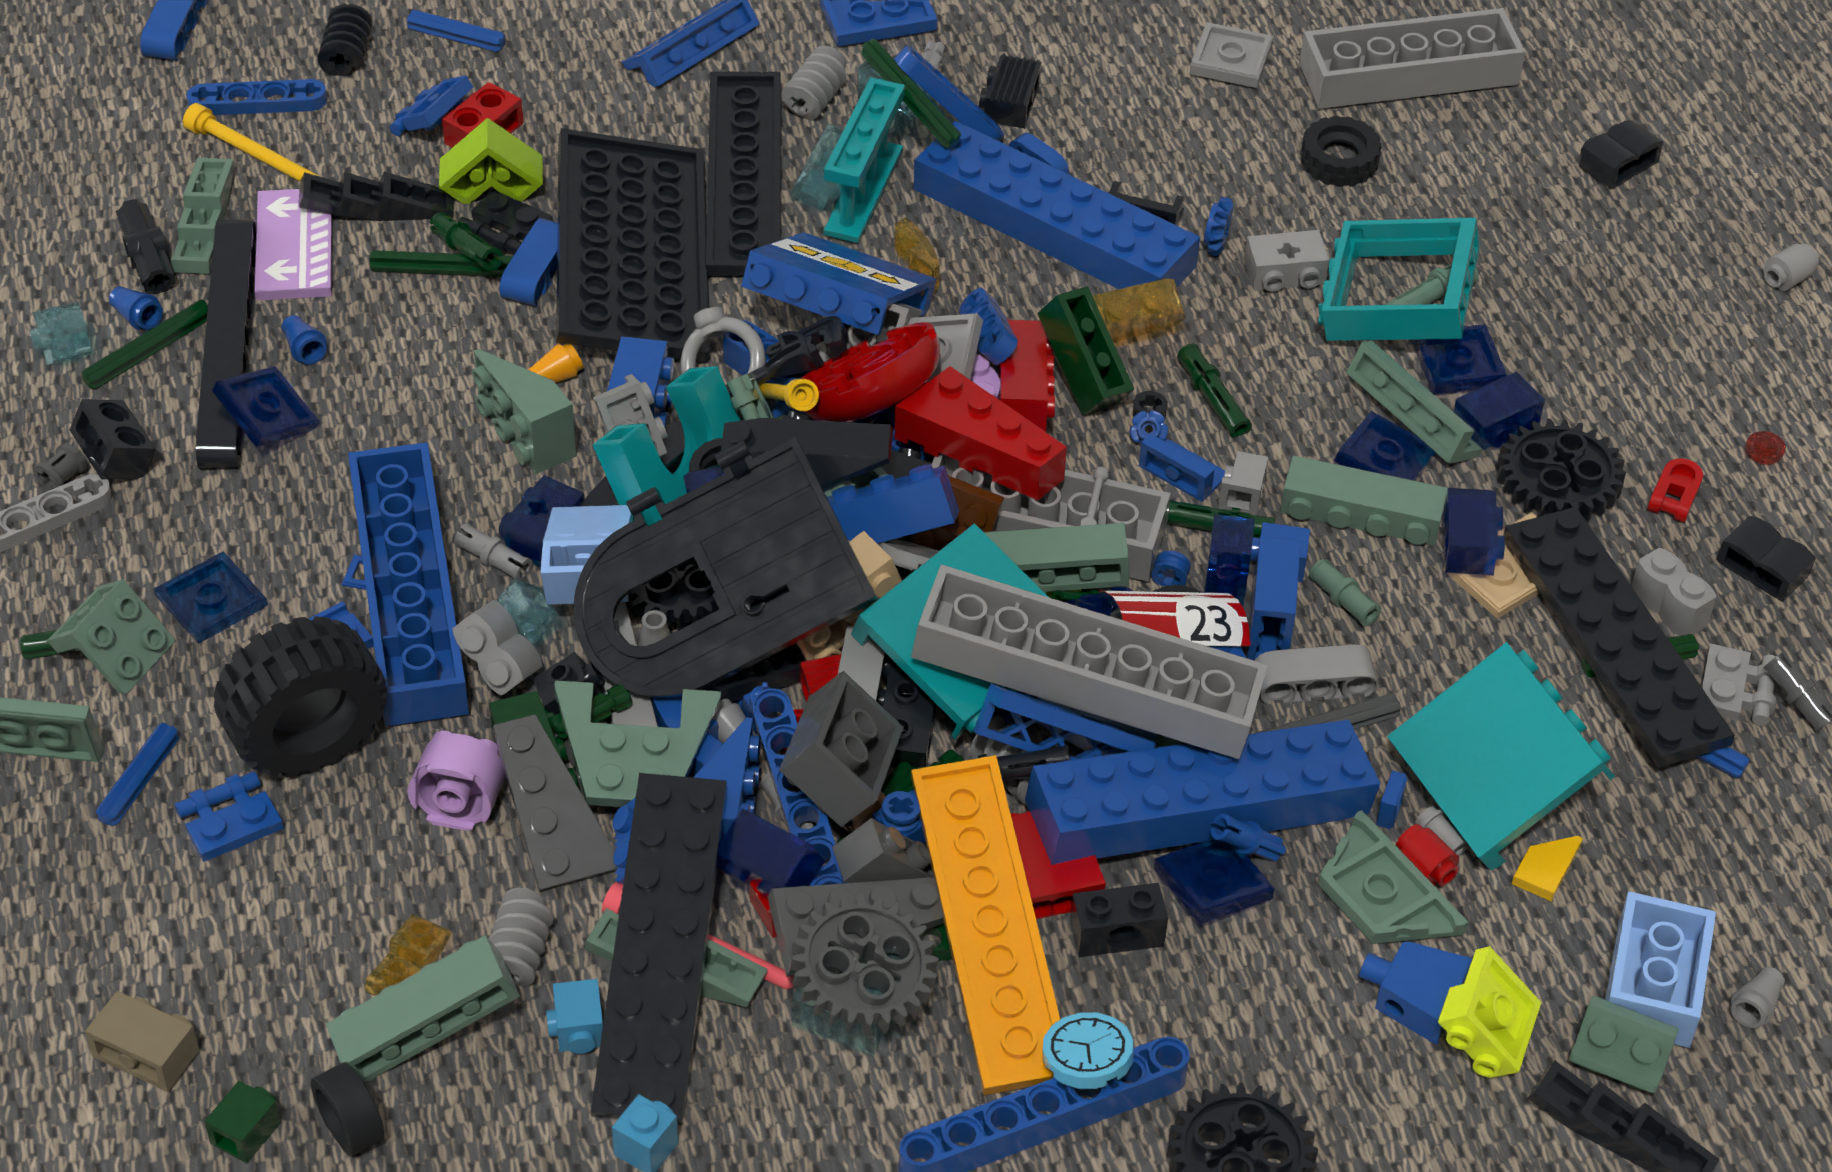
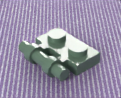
[727,372,774,420]

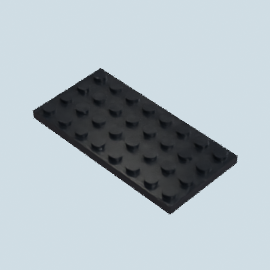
[556,128,709,363]

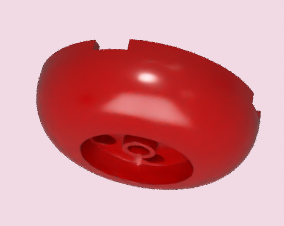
[801,322,940,422]

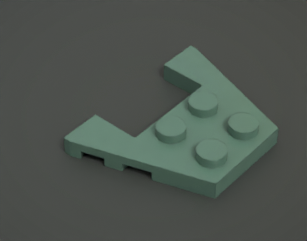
[555,680,721,807]

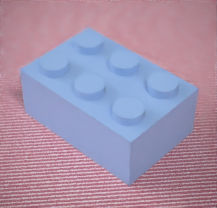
[1605,891,1716,1048]

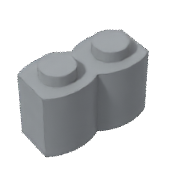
[1631,548,1716,636]
[452,600,542,696]

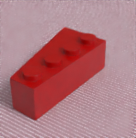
[999,320,1055,432]
[894,366,1067,500]

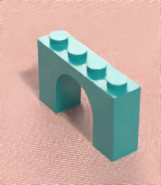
[593,366,740,526]

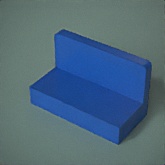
[1139,433,1225,502]

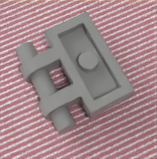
[1701,643,1779,726]

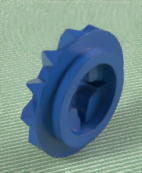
[1204,197,1233,256]

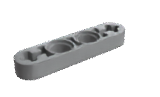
[0,474,112,552]

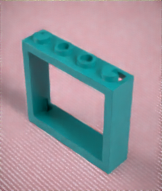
[1318,217,1480,341]

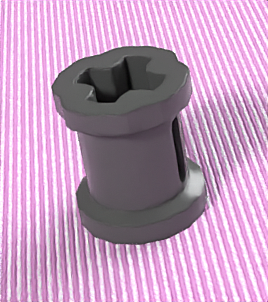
[33,443,87,490]

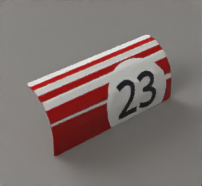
[1105,591,1251,646]

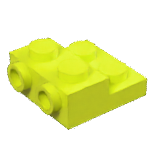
[1438,946,1542,1078]

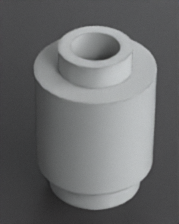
[1763,244,1819,291]

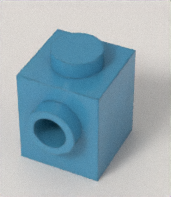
[546,979,603,1054]
[612,1094,678,1172]

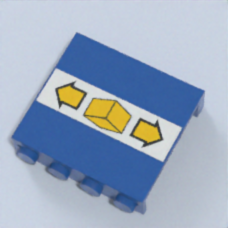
[741,232,937,335]

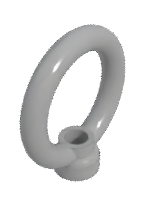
[680,307,766,375]

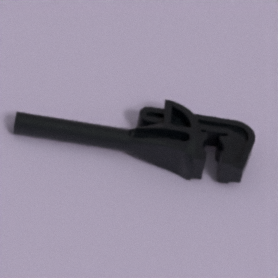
[726,316,847,398]

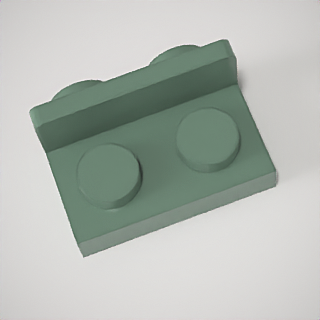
[1569,995,1679,1093]

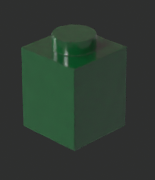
[204,1080,281,1164]

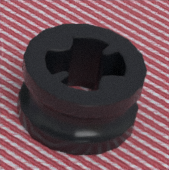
[1132,391,1168,426]

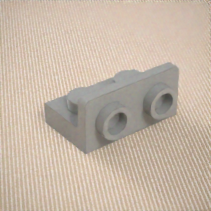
[593,374,668,456]

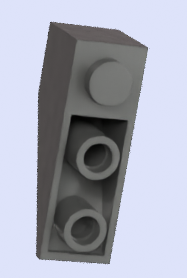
[832,818,934,883]

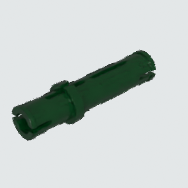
[430,212,503,271]
[1177,343,1252,438]
[1167,500,1275,539]

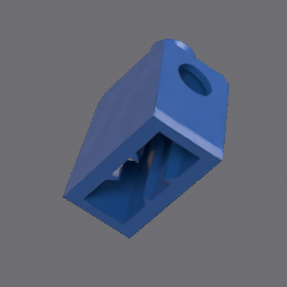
[1359,941,1472,1044]

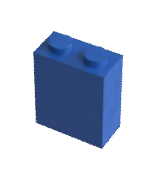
[1247,536,1301,661]

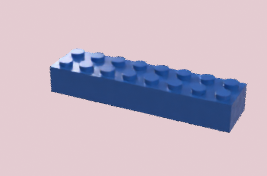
[914,121,1200,308]
[348,442,469,726]
[1025,720,1380,865]

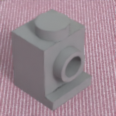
[1218,451,1268,514]

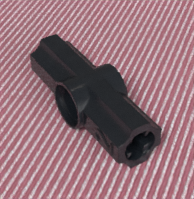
[116,199,176,295]

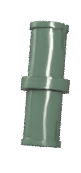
[1309,559,1382,626]

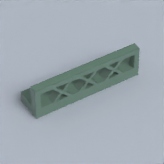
[1347,341,1482,463]

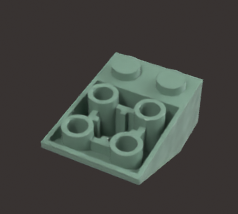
[472,349,576,474]

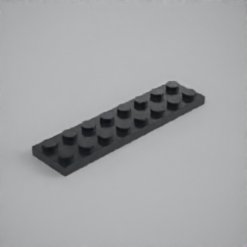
[706,71,781,276]
[1503,507,1735,767]
[590,773,727,1125]

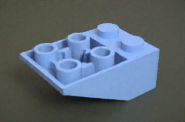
[541,505,633,605]

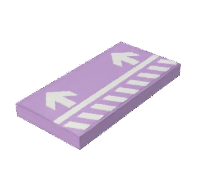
[255,189,332,300]

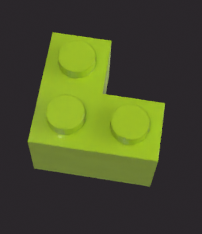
[439,118,543,204]

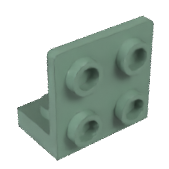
[47,579,175,694]

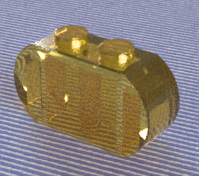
[1093,279,1186,342]

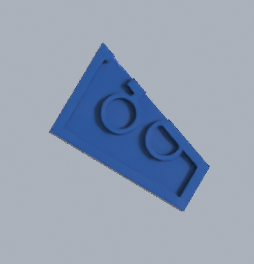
[820,0,937,47]

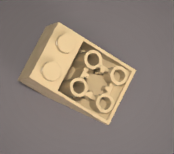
[797,531,902,661]

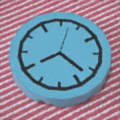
[1043,1012,1133,1089]

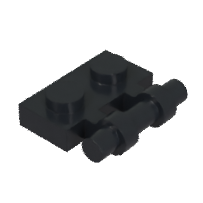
[459,189,553,255]

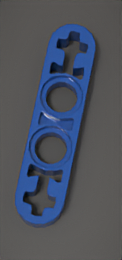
[894,45,1005,141]
[186,79,327,115]
[959,287,1018,365]

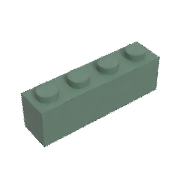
[1280,455,1448,546]
[984,523,1129,592]
[326,935,520,1082]

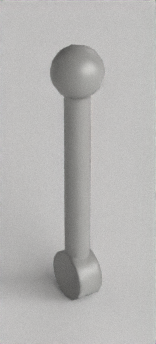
[1080,467,1109,526]

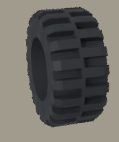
[214,616,387,777]

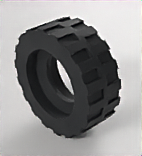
[1300,116,1382,187]

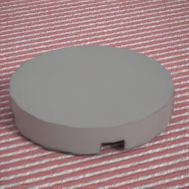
[877,539,939,570]

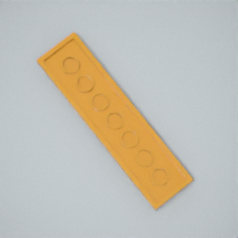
[911,755,1060,1095]

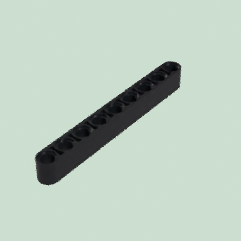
[196,219,257,469]

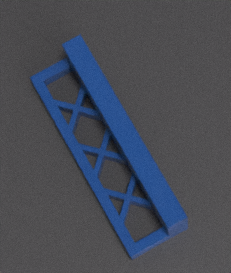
[622,0,760,87]
[973,684,1155,760]

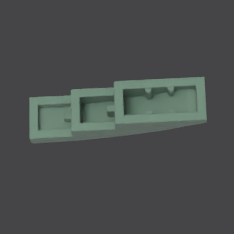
[171,158,234,274]
[584,908,768,1007]

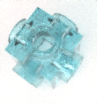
[29,302,92,365]
[496,579,559,646]

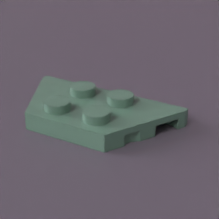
[1318,810,1469,944]

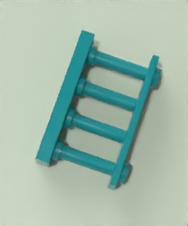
[824,77,905,243]

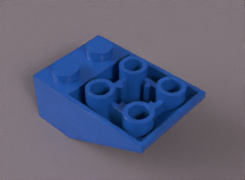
[693,717,761,870]

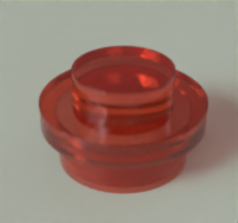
[1746,431,1786,465]

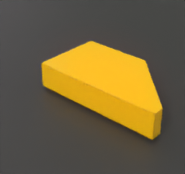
[1512,836,1583,902]

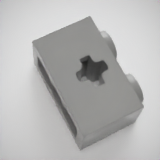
[1244,230,1329,292]

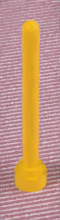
[183,103,321,182]
[759,379,819,411]

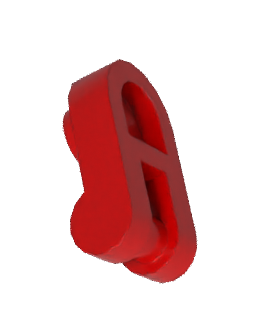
[1647,458,1703,523]

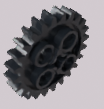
[1496,419,1626,521]
[626,559,719,631]
[1166,1083,1318,1172]

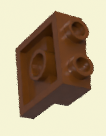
[903,476,1004,551]

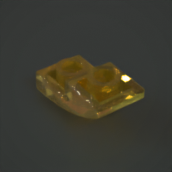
[894,217,940,293]
[365,915,451,996]

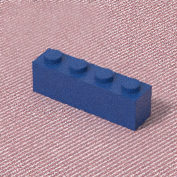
[827,464,959,543]

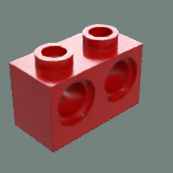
[442,82,524,148]

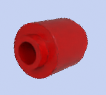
[1396,824,1459,886]

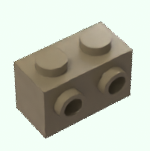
[85,991,199,1092]

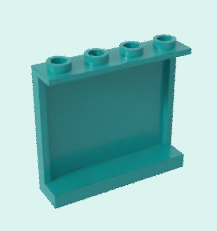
[851,523,1048,740]
[1387,642,1615,870]

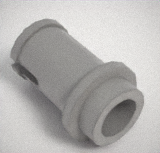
[1415,806,1469,855]

